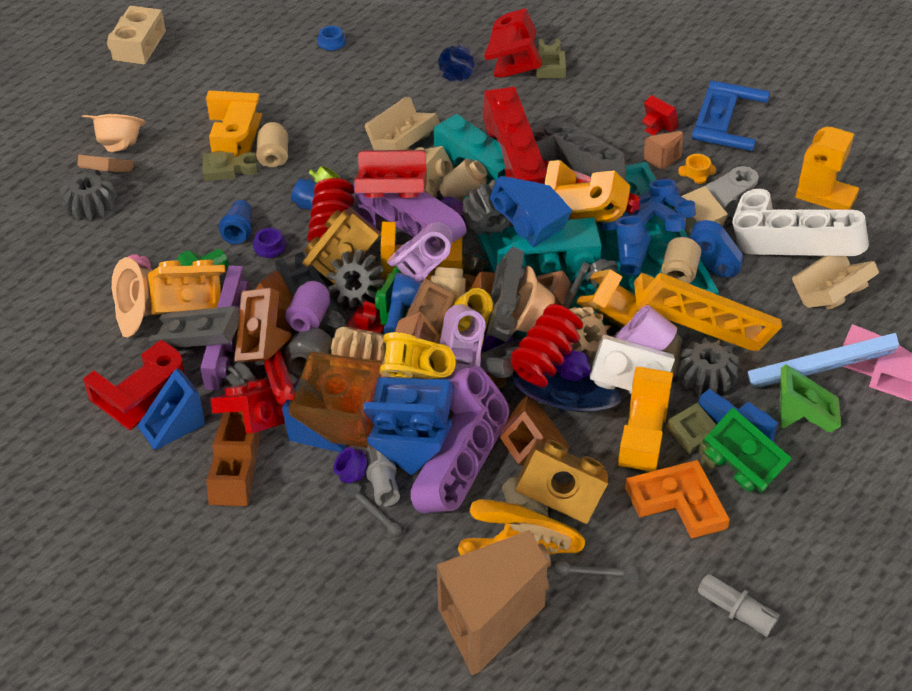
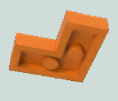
[625,460,730,539]

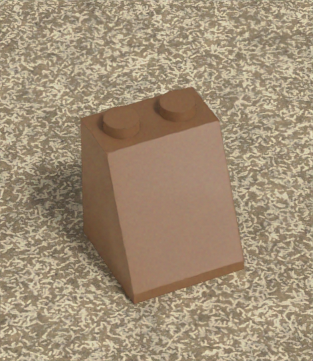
[437,530,551,675]

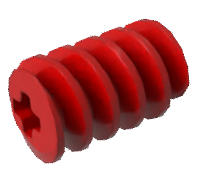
[307,178,355,243]
[511,304,583,388]

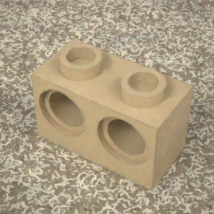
[107,6,166,64]

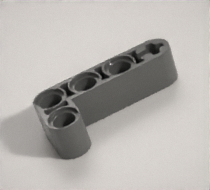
[532,122,626,181]

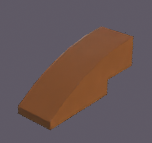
[206,412,261,506]

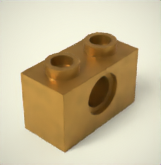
[515,438,608,524]

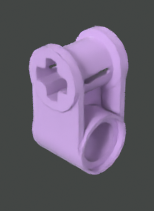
[387,222,453,282]
[440,304,485,370]
[614,305,677,351]

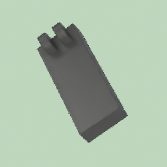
[148,306,240,349]

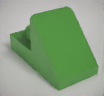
[780,364,841,432]

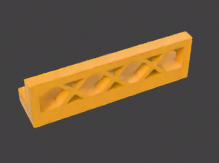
[634,273,782,351]

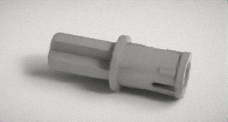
[365,442,400,507]
[698,574,781,638]

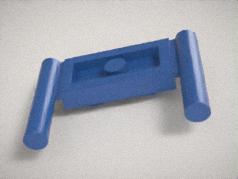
[692,80,770,151]

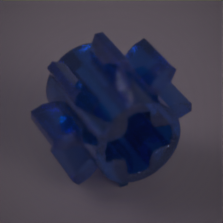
[438,44,475,82]

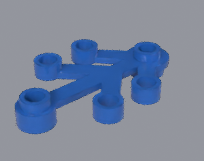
[601,179,696,244]

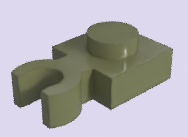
[536,39,566,78]
[202,151,257,181]
[666,402,716,470]

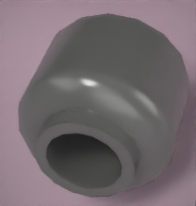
[283,327,333,380]

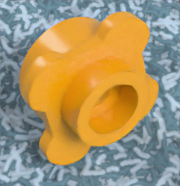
[678,154,716,184]

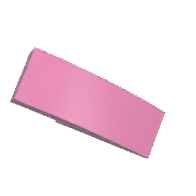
[843,324,912,401]

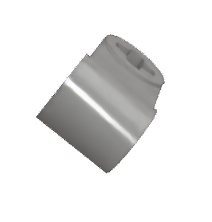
[705,166,759,218]

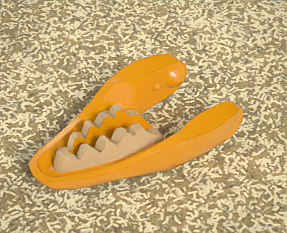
[458,499,585,556]

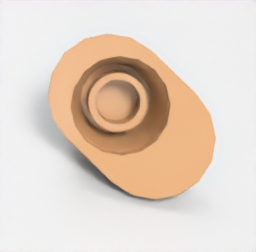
[82,114,145,152]
[111,257,152,338]
[512,266,555,333]

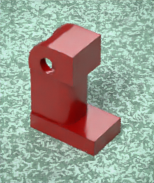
[484,8,543,78]
[83,339,186,431]

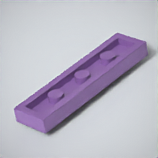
[200,265,250,391]

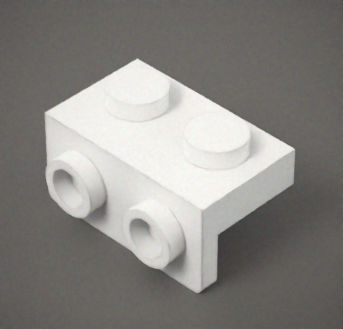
[590,334,675,394]

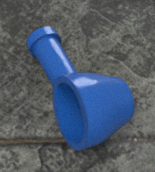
[384,273,421,334]

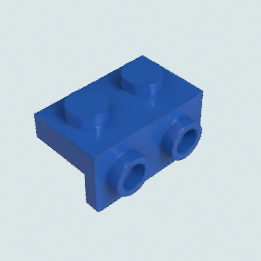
[363,377,454,431]

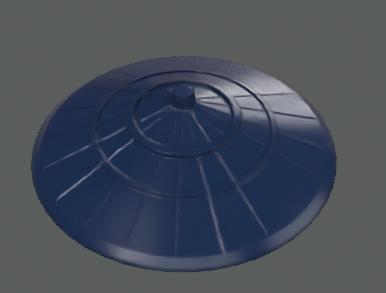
[513,370,622,412]

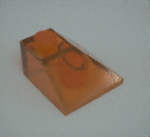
[288,352,382,448]

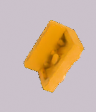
[148,260,226,315]

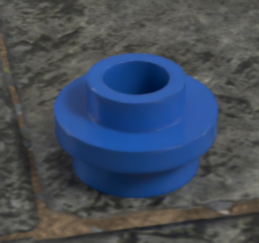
[317,26,346,50]

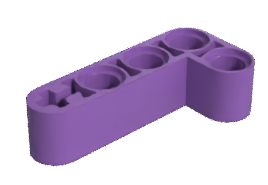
[354,182,466,248]
[411,366,509,514]

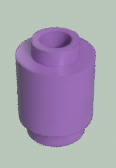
[285,281,330,332]

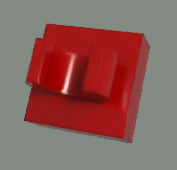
[642,95,679,136]
[346,301,385,335]

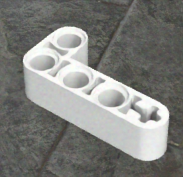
[732,189,869,256]

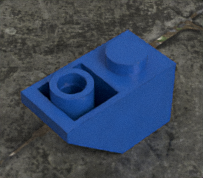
[489,176,572,247]

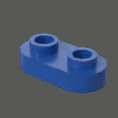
[689,220,743,277]

